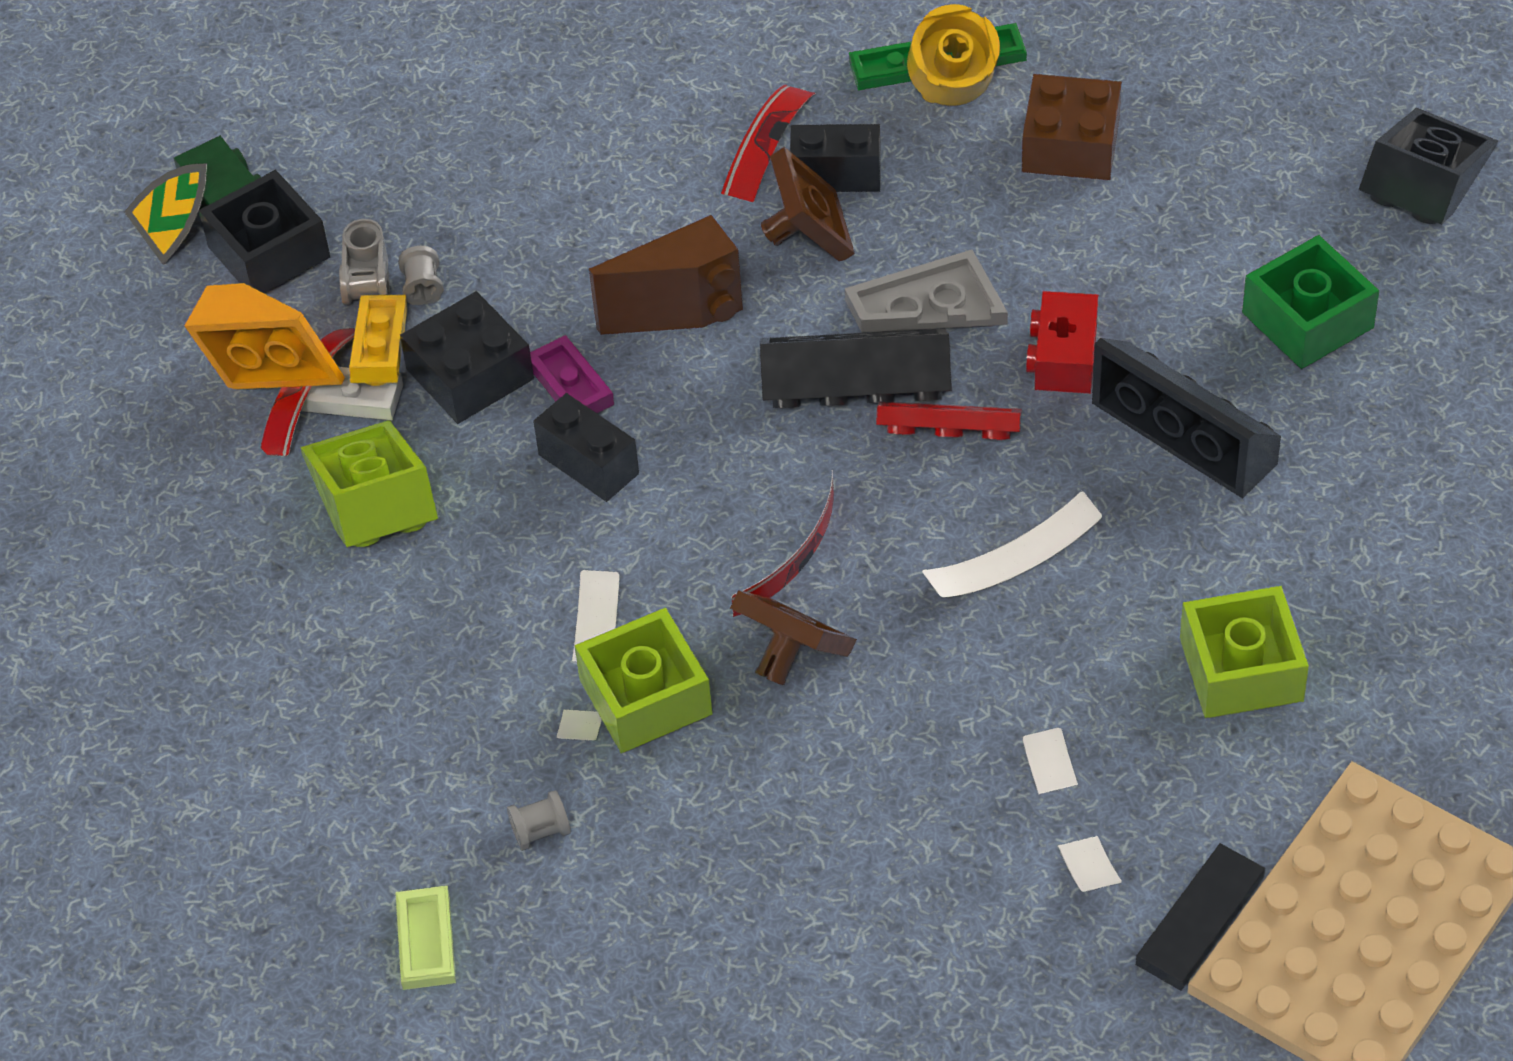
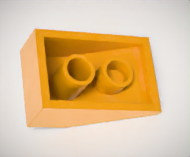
[184,283,345,389]

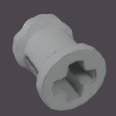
[398,246,444,305]
[507,790,571,851]

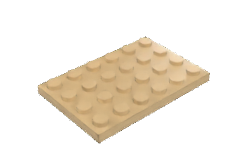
[1188,761,1513,1061]

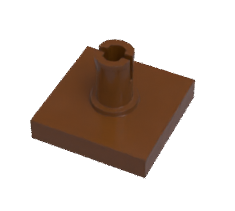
[761,147,855,261]
[730,590,857,685]

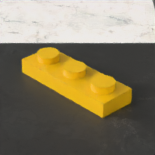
[349,295,407,386]

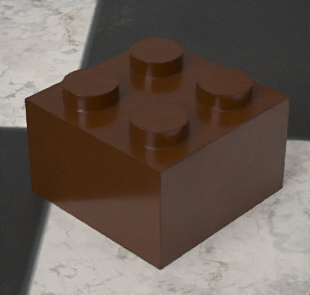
[1022,74,1122,180]

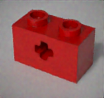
[1026,291,1099,394]

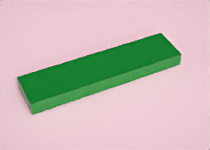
[848,23,1027,91]

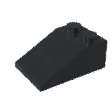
[1358,107,1498,225]

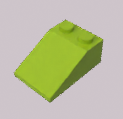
[300,420,438,547]

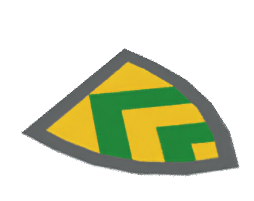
[124,163,207,265]

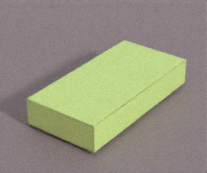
[395,886,456,990]

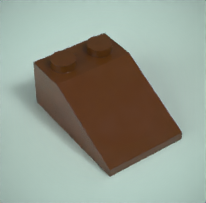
[589,215,743,335]

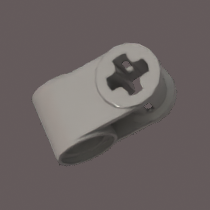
[339,219,390,305]

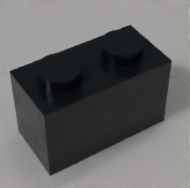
[790,124,881,192]
[533,393,639,502]

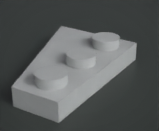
[844,249,1008,332]

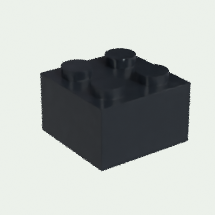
[199,169,331,294]
[400,291,534,424]

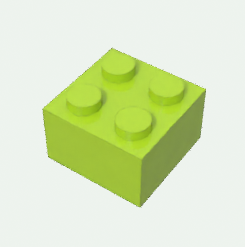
[1180,586,1309,718]
[574,607,713,754]

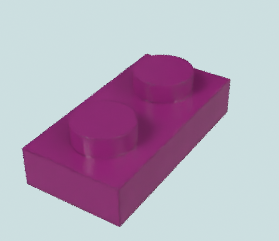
[530,335,614,413]

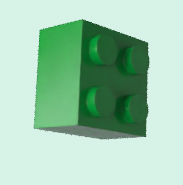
[1242,235,1380,370]

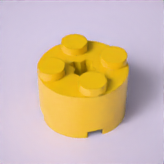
[907,4,1000,106]

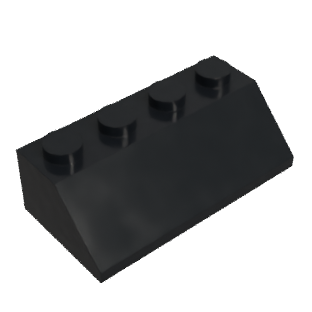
[760,328,952,408]
[1092,338,1281,499]

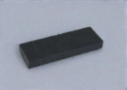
[1135,843,1265,991]

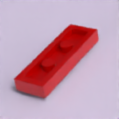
[876,402,1022,440]

